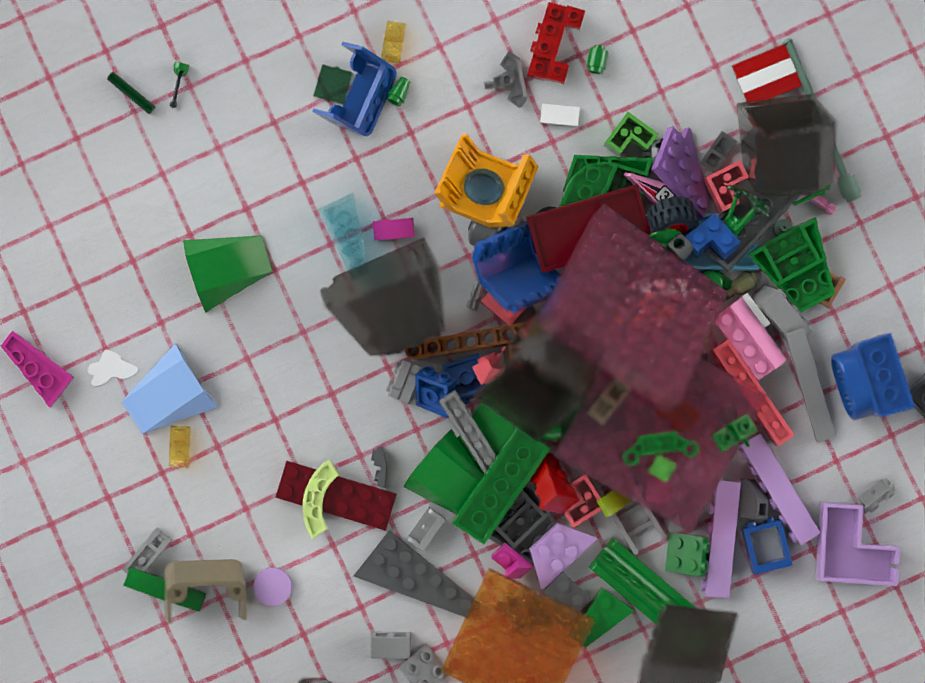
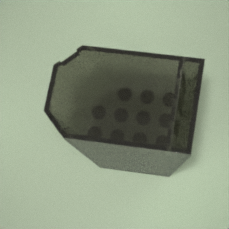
[737,94,836,198]
[320,237,445,356]
[474,314,601,442]
[638,605,738,683]

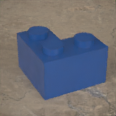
[684,213,740,260]

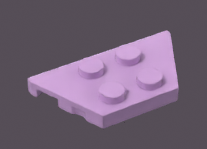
[529,522,597,590]

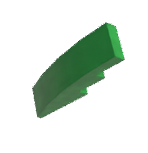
[123,567,207,612]

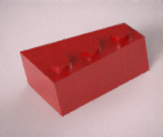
[531,453,579,514]

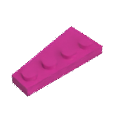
[1,331,74,408]

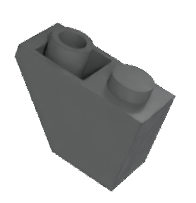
[737,478,769,520]

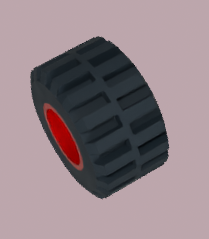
[646,196,699,237]

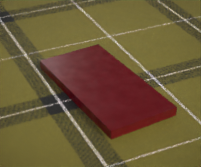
[526,184,651,273]

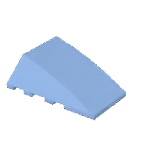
[122,344,217,434]

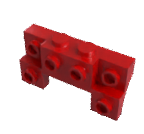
[527,2,586,84]

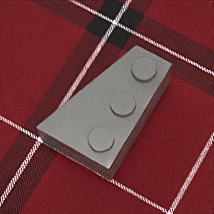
[750,284,813,342]

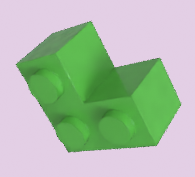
[604,112,659,157]

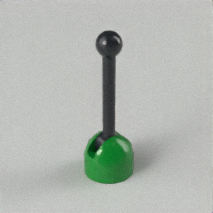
[170,62,189,108]

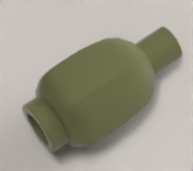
[725,271,759,298]

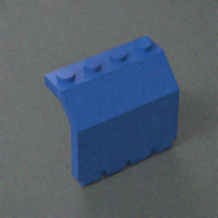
[471,221,566,314]

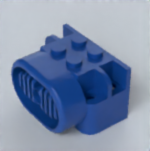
[831,333,915,420]

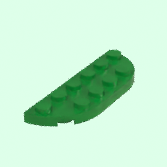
[558,162,618,271]

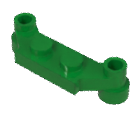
[623,431,699,466]

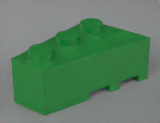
[569,587,635,648]

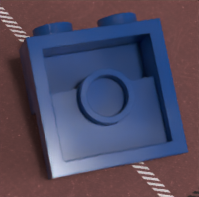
[442,353,490,405]
[415,366,456,418]

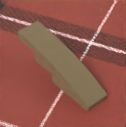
[587,349,653,425]

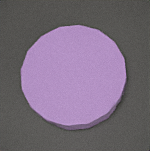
[253,567,292,606]

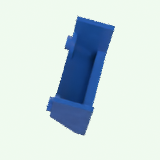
[312,42,397,136]

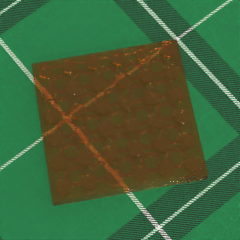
[441,568,595,683]

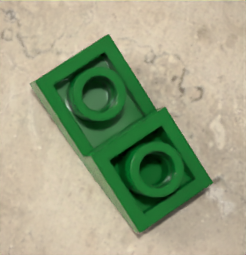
[711,414,758,452]

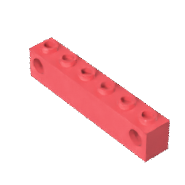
[710,339,794,446]

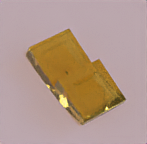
[381,20,406,63]
[169,426,191,468]

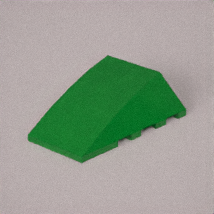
[563,155,653,199]
[747,217,835,312]
[183,235,273,313]
[403,429,484,515]

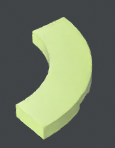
[303,459,340,539]

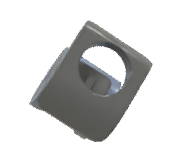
[667,233,694,266]

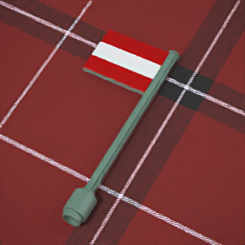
[731,38,862,203]

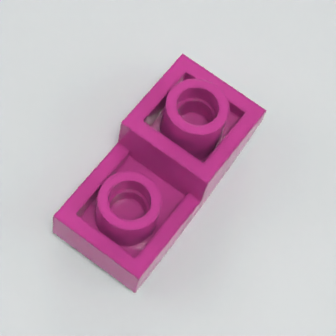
[372,218,415,240]

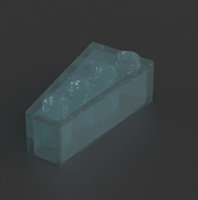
[318,193,369,280]

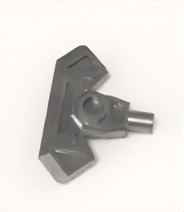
[484,52,528,108]

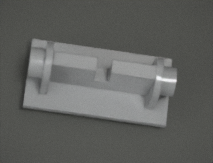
[856,478,895,514]

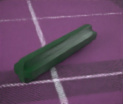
[107,72,155,114]

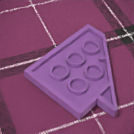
[652,126,709,219]

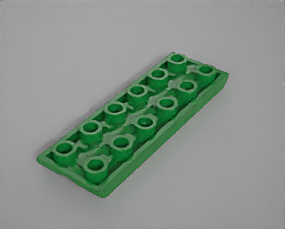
[588,538,702,642]

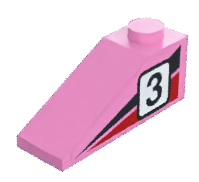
[624,172,677,204]

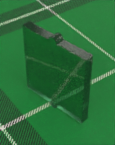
[313,64,352,104]

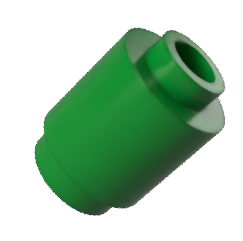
[587,45,608,74]

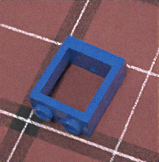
[741,517,793,575]

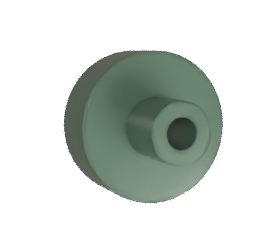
[772,219,793,236]

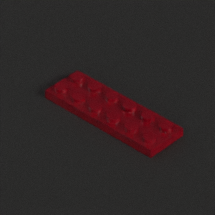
[275,461,397,531]

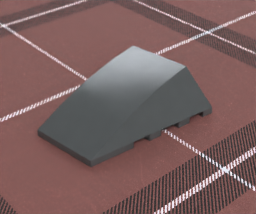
[489,478,556,566]

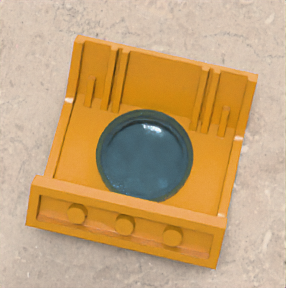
[434,134,539,228]

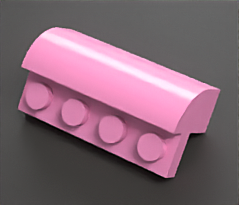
[712,297,787,381]

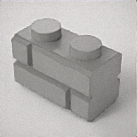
[386,360,422,404]

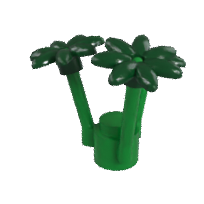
[724,185,770,236]

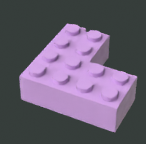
[815,502,900,586]

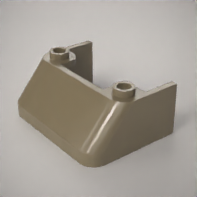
[164,559,247,623]

